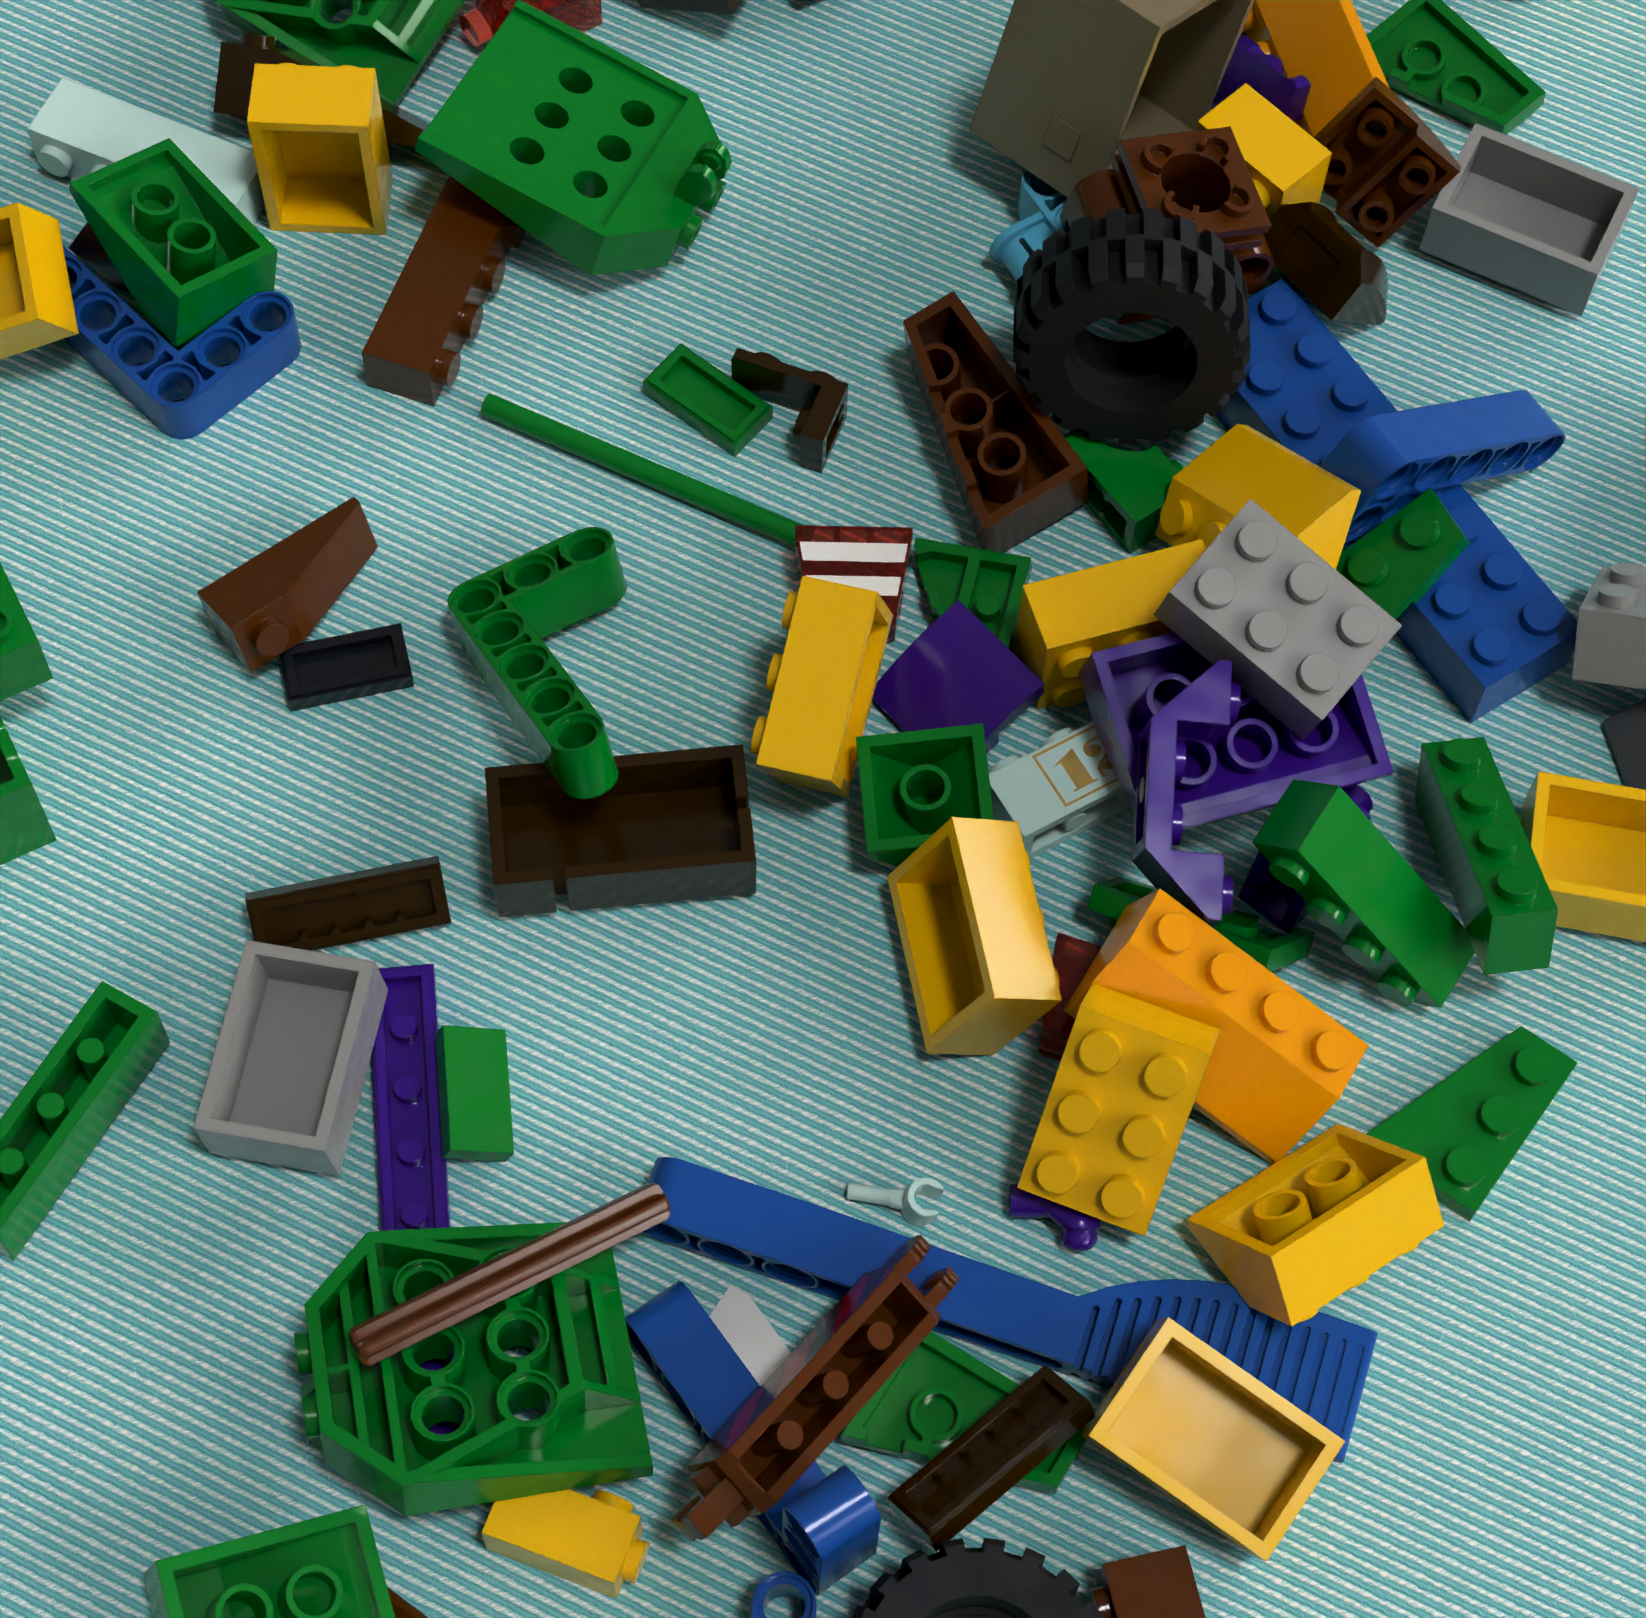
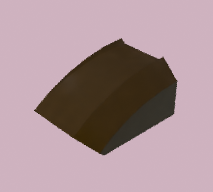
[1263,202,1388,325]

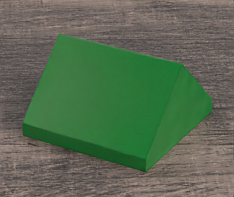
[856,723,994,867]

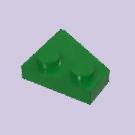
[914,538,1032,651]

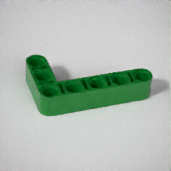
[447,527,627,799]

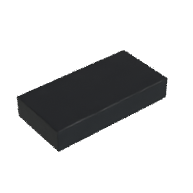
[279,623,414,712]

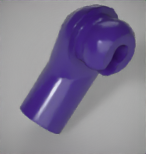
[1009,1184,1101,1251]

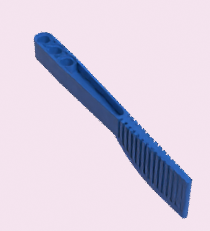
[643,1157,1378,1463]

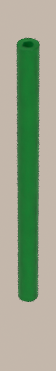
[481,393,815,550]

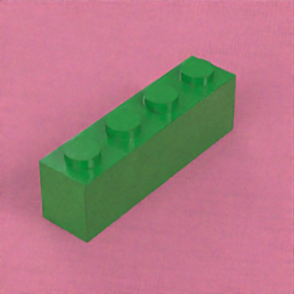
[1415,737,1558,975]
[1252,779,1475,1008]
[0,981,170,1261]

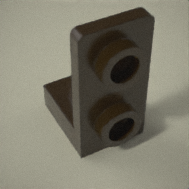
[731,348,848,474]

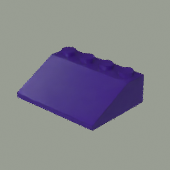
[1078,632,1394,830]

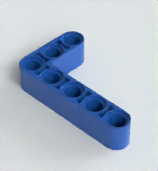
[63,246,301,440]
[1320,390,1566,551]
[625,1281,881,1596]

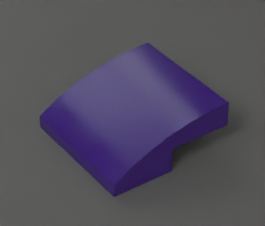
[872,600,1044,753]

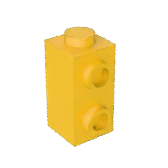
[481,1489,650,1599]

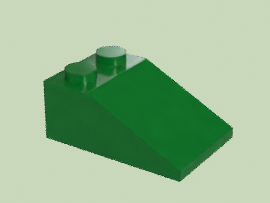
[69,138,278,347]
[143,1504,395,1618]

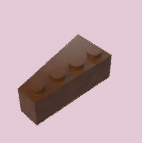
[903,291,1088,553]

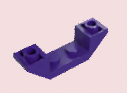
[1132,660,1241,928]

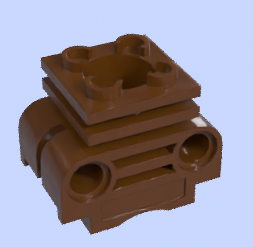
[1060,126,1275,325]

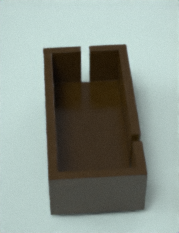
[485,744,756,917]

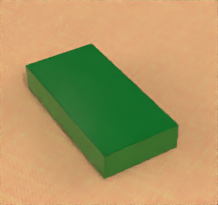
[643,343,773,457]
[435,1025,514,1162]

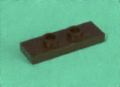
[245,856,451,951]
[887,1365,1095,1552]

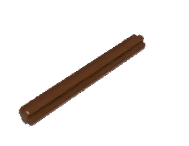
[349,1183,670,1365]

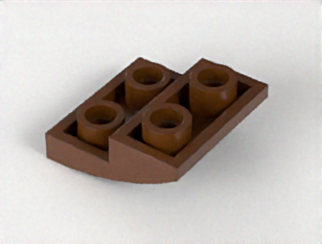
[1313,77,1461,248]

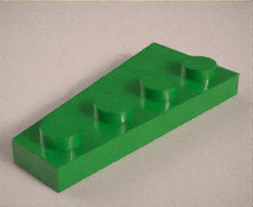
[1336,488,1470,620]

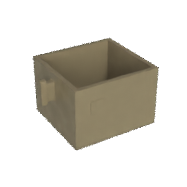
[969,0,1255,198]

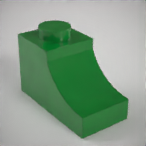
[1064,428,1184,555]

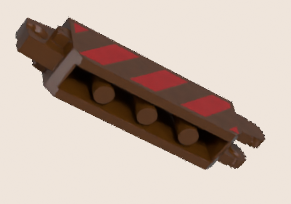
[671,1235,959,1541]

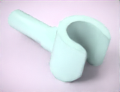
[847,1178,944,1227]

